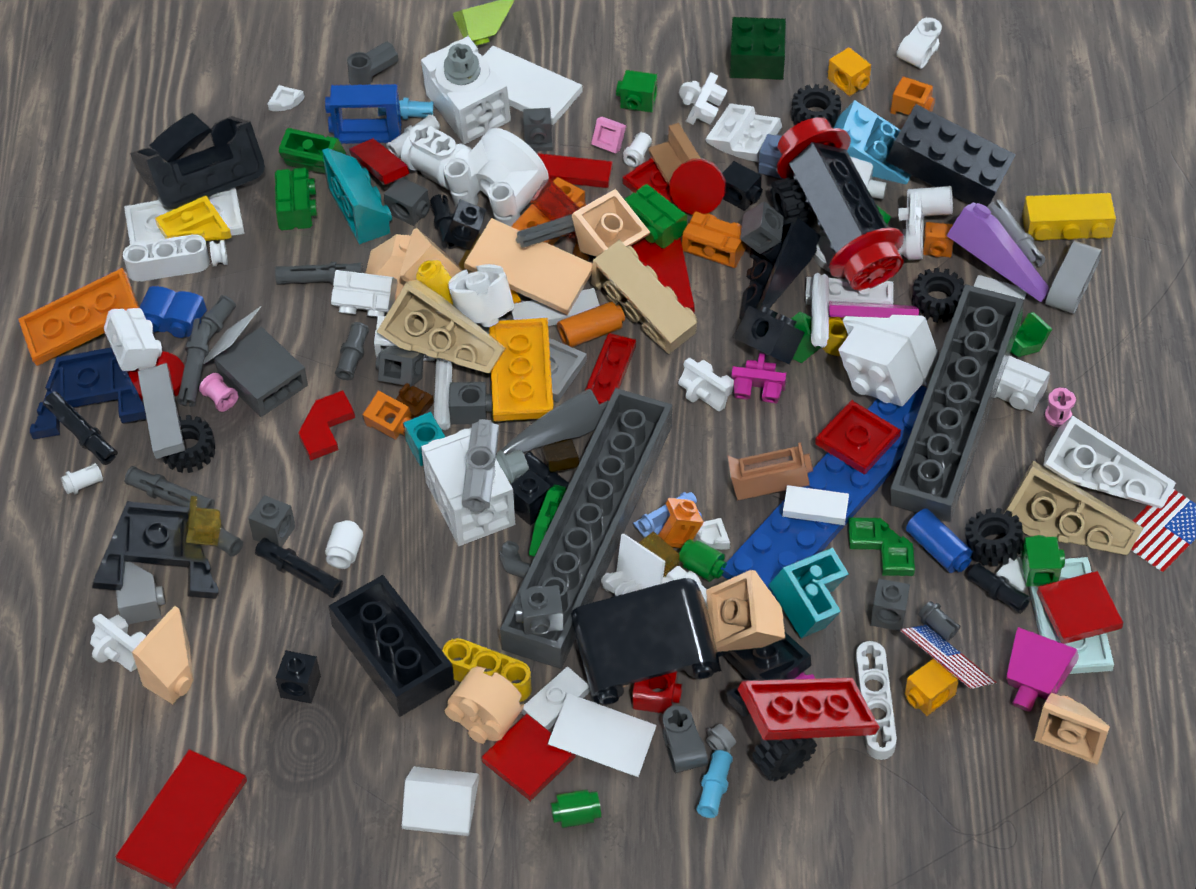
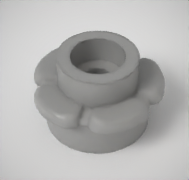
[706,724,736,754]

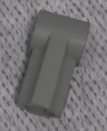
[347,41,398,85]

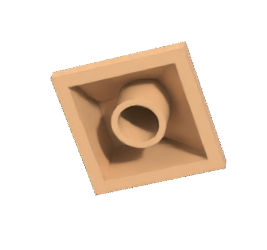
[365,234,411,300]
[706,570,785,652]
[132,606,193,704]
[1034,693,1110,765]

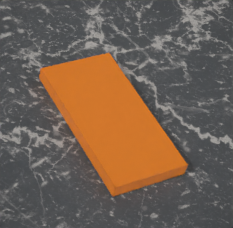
[18,268,140,366]

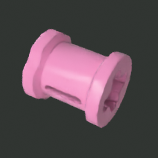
[199,373,238,412]
[1045,388,1076,427]

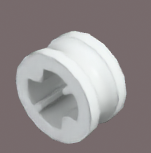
[210,240,228,267]

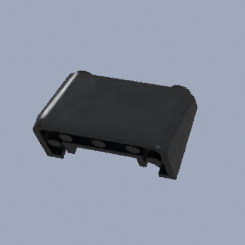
[130,116,265,209]
[571,578,722,705]

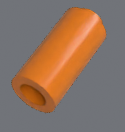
[557,301,625,347]

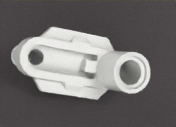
[898,186,953,260]

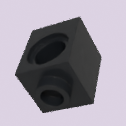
[722,161,763,211]
[444,199,486,250]
[510,469,551,526]
[276,650,321,704]

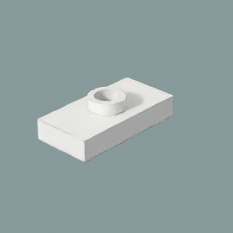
[522,667,591,730]

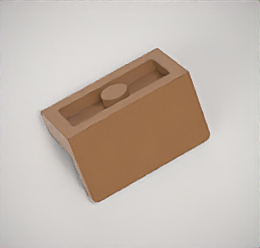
[649,123,701,186]

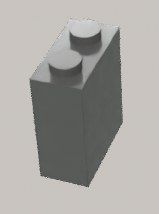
[214,326,308,417]

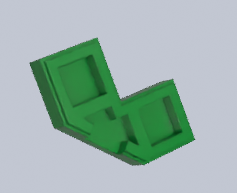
[529,485,567,556]
[848,517,915,576]

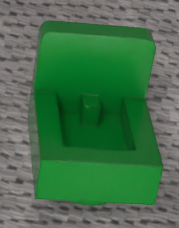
[1010,312,1052,357]

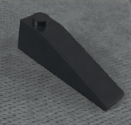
[739,217,821,320]

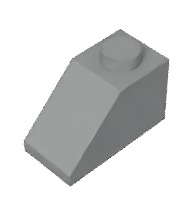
[116,561,166,624]

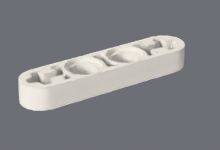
[855,641,896,760]

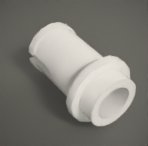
[623,132,652,167]
[61,463,103,495]

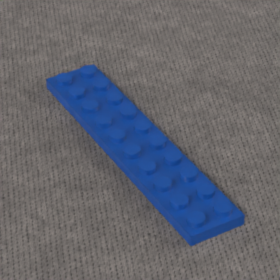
[721,385,927,601]

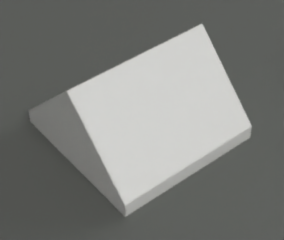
[402,767,479,836]

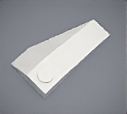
[1043,416,1176,508]

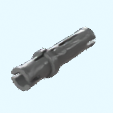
[275,261,364,285]
[177,318,212,407]
[124,466,214,518]

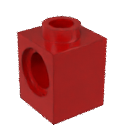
[633,672,682,714]

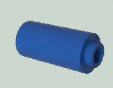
[906,508,972,573]

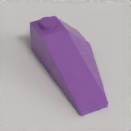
[946,202,1050,302]

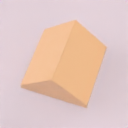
[572,189,650,257]
[399,228,463,282]

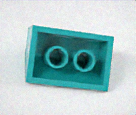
[322,148,392,245]

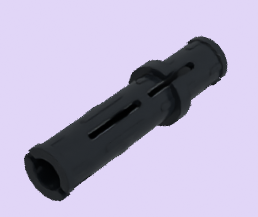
[43,391,118,465]
[255,537,343,598]

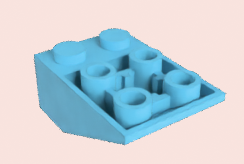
[834,100,911,185]

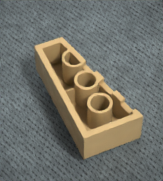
[591,239,697,354]

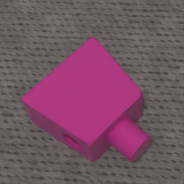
[1007,627,1079,712]

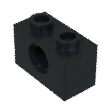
[733,306,805,365]

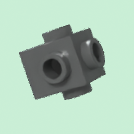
[514,585,564,635]

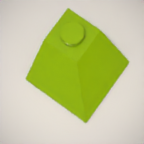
[453,0,514,45]

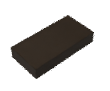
[541,438,579,472]

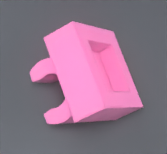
[591,116,626,153]

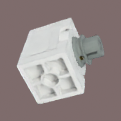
[421,36,511,144]
[421,428,529,547]

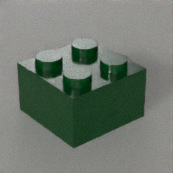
[730,17,786,80]

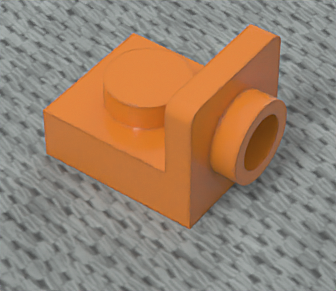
[923,222,954,257]
[657,498,704,548]

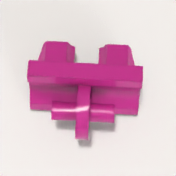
[732,353,786,404]

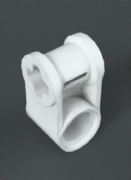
[897,18,942,69]

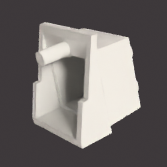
[838,315,939,406]

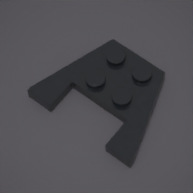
[92,501,218,599]
[717,631,812,717]

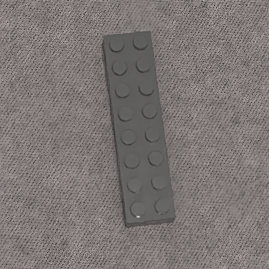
[891,284,1024,522]

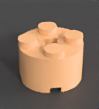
[445,667,524,744]

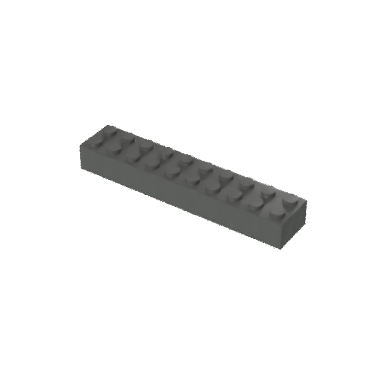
[500,388,673,669]

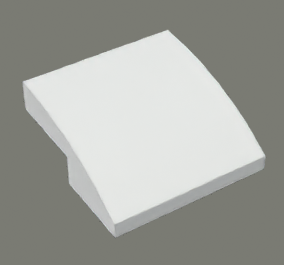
[706,104,782,162]

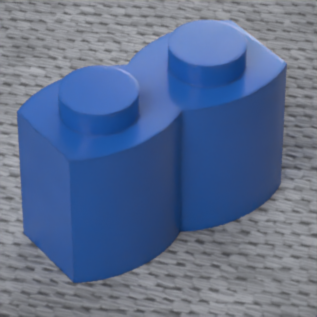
[140,286,207,338]

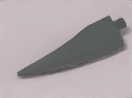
[496,389,609,455]

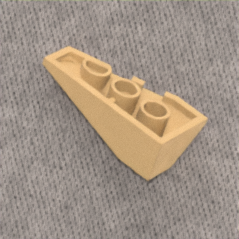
[376,280,506,373]
[1004,461,1143,555]

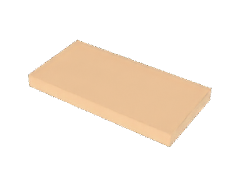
[464,218,593,315]

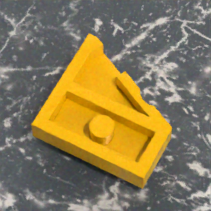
[155,195,232,241]

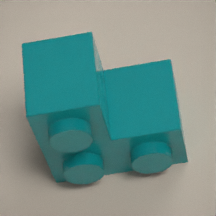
[769,547,849,639]

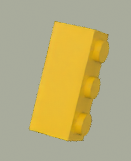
[1022,193,1116,240]

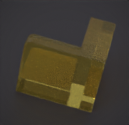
[186,496,221,545]

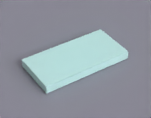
[1029,557,1114,674]

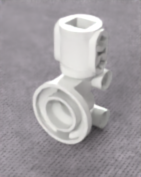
[401,124,549,227]

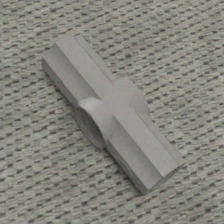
[462,419,499,512]

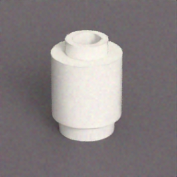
[325,520,363,569]

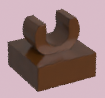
[395,383,434,419]

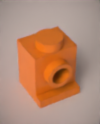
[891,76,935,115]
[362,390,412,440]

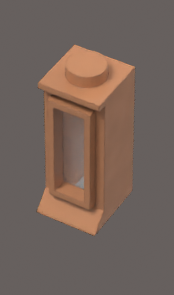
[728,442,813,501]

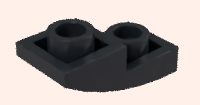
[149,112,211,163]

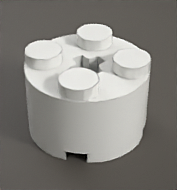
[448,264,514,327]

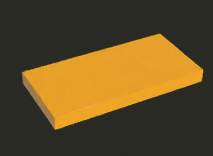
[489,318,553,421]

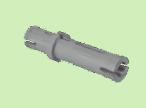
[987,199,1045,269]

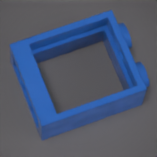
[325,84,402,144]

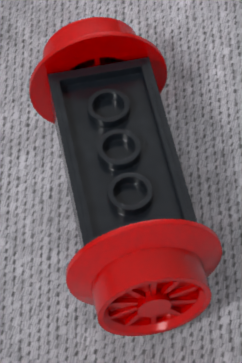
[777,117,904,291]

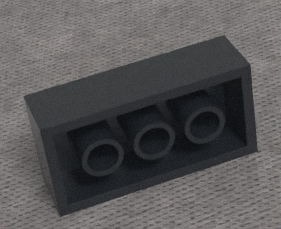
[886,104,1016,207]
[328,575,455,717]

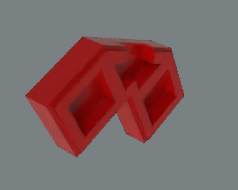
[298,390,355,461]

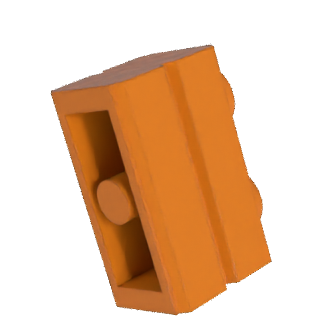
[682,212,748,268]

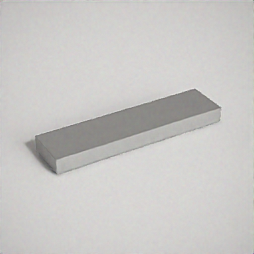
[138,363,185,459]

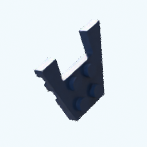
[30,347,147,440]

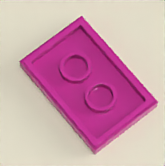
[829,301,919,318]

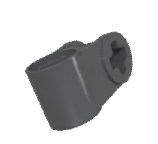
[663,705,708,774]

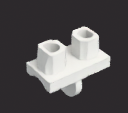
[679,72,727,125]
[678,358,734,411]
[90,614,146,672]

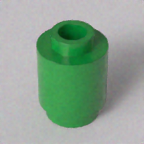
[678,539,727,582]
[551,789,602,829]

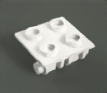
[601,534,665,596]

